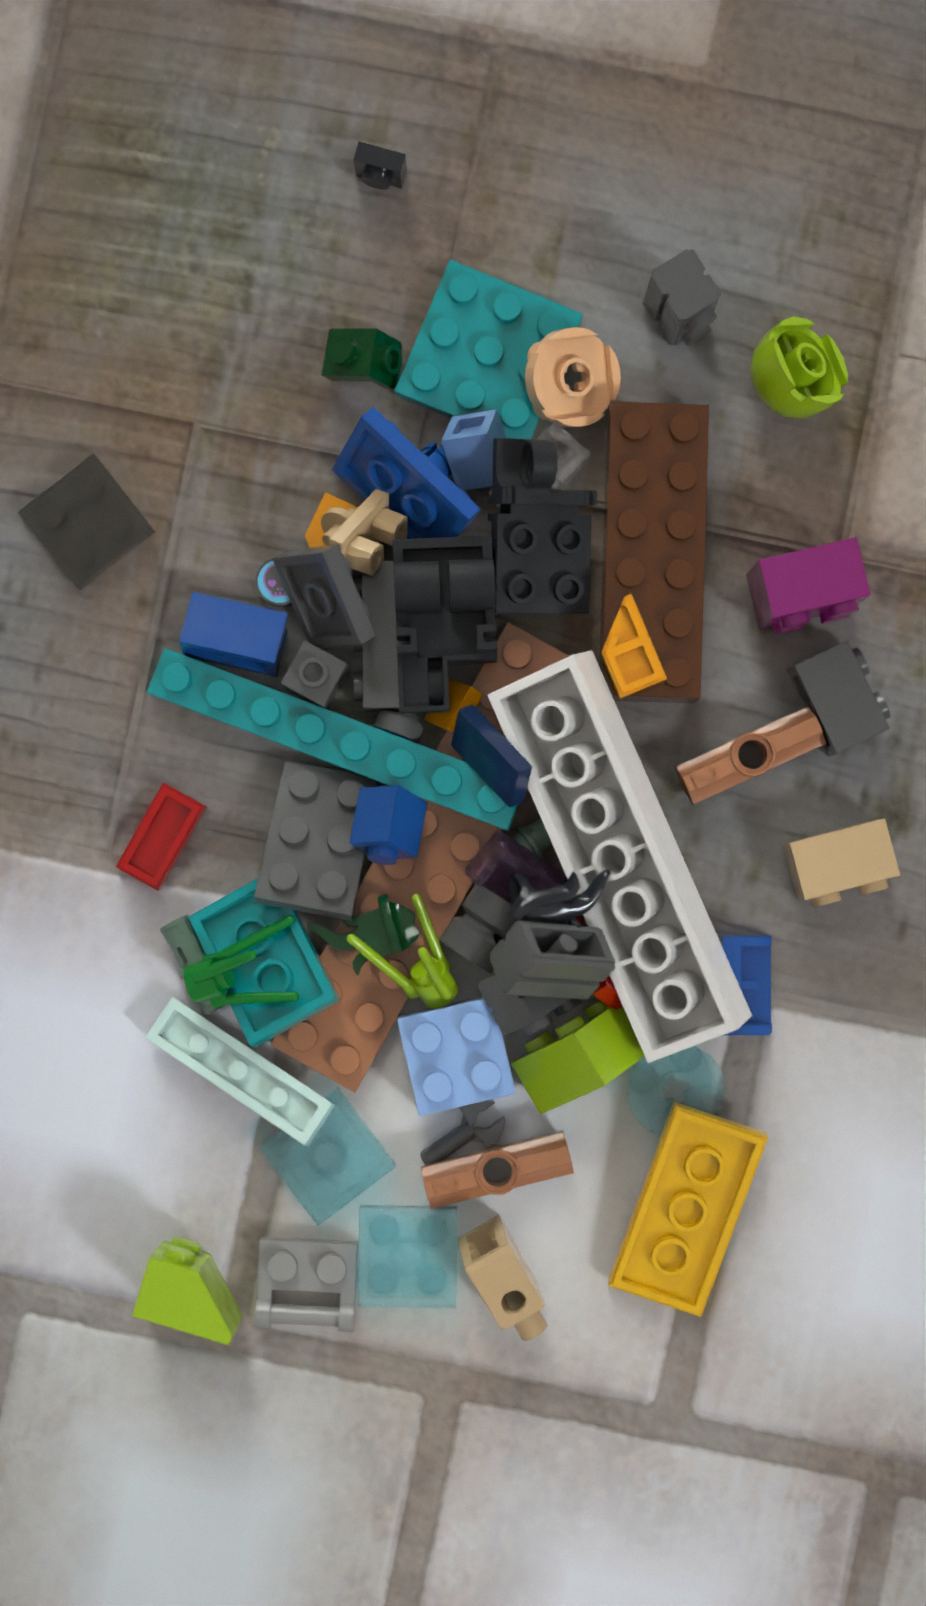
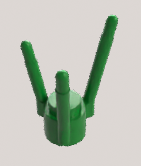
[184,915,299,1009]

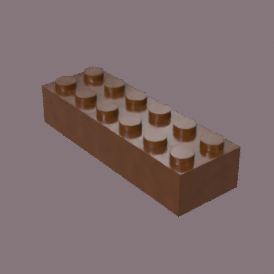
[599,402,709,704]

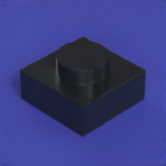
[354,142,407,190]

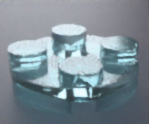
[626,1046,726,1137]

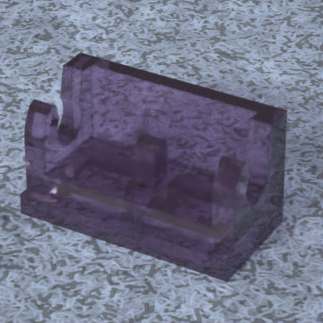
[465,829,568,901]

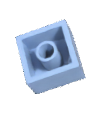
[397,996,516,1116]

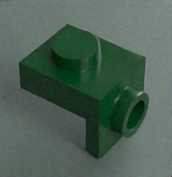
[322,328,402,389]

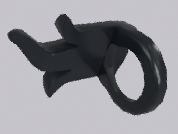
[509,869,610,927]

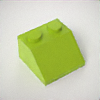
[132,1237,243,1345]

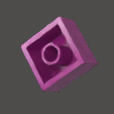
[746,537,871,635]

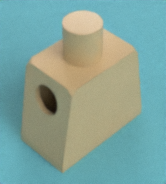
[457,1215,547,1341]

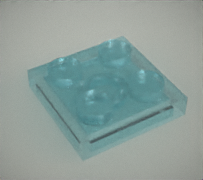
[259,1087,397,1226]
[358,1205,458,1308]

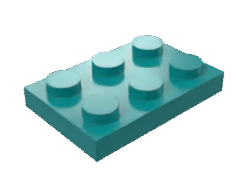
[188,878,341,1048]

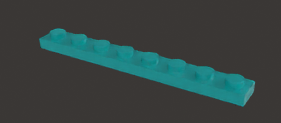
[146,648,519,831]

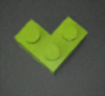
[511,999,645,1114]

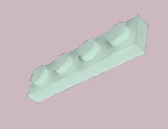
[145,997,335,1147]

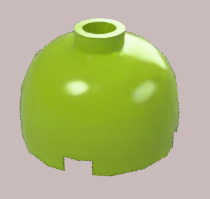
[750,316,848,419]

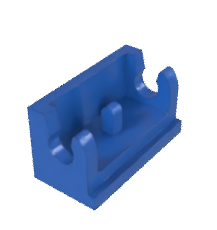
[179,592,288,677]
[717,935,772,1036]

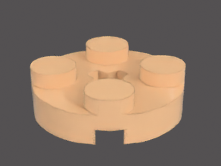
[525,327,621,427]

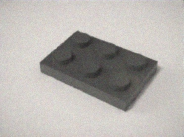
[254,760,380,921]

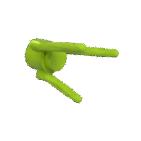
[346,894,459,1009]

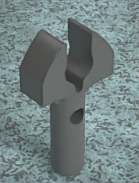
[420,1099,505,1165]

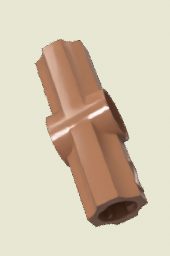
[674,706,826,805]
[421,1130,574,1209]

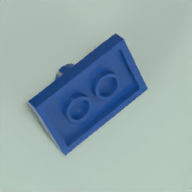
[332,407,481,539]

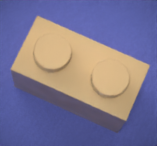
[783,818,900,907]

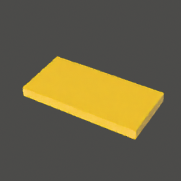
[608,1101,768,1317]

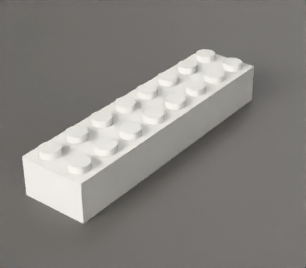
[487,650,752,1063]

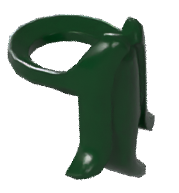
[307,894,420,975]

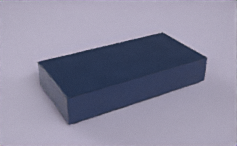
[451,704,532,808]

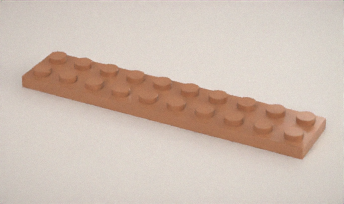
[270,622,569,1093]

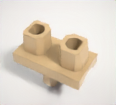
[321,489,408,576]

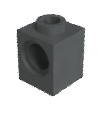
[281,640,351,710]

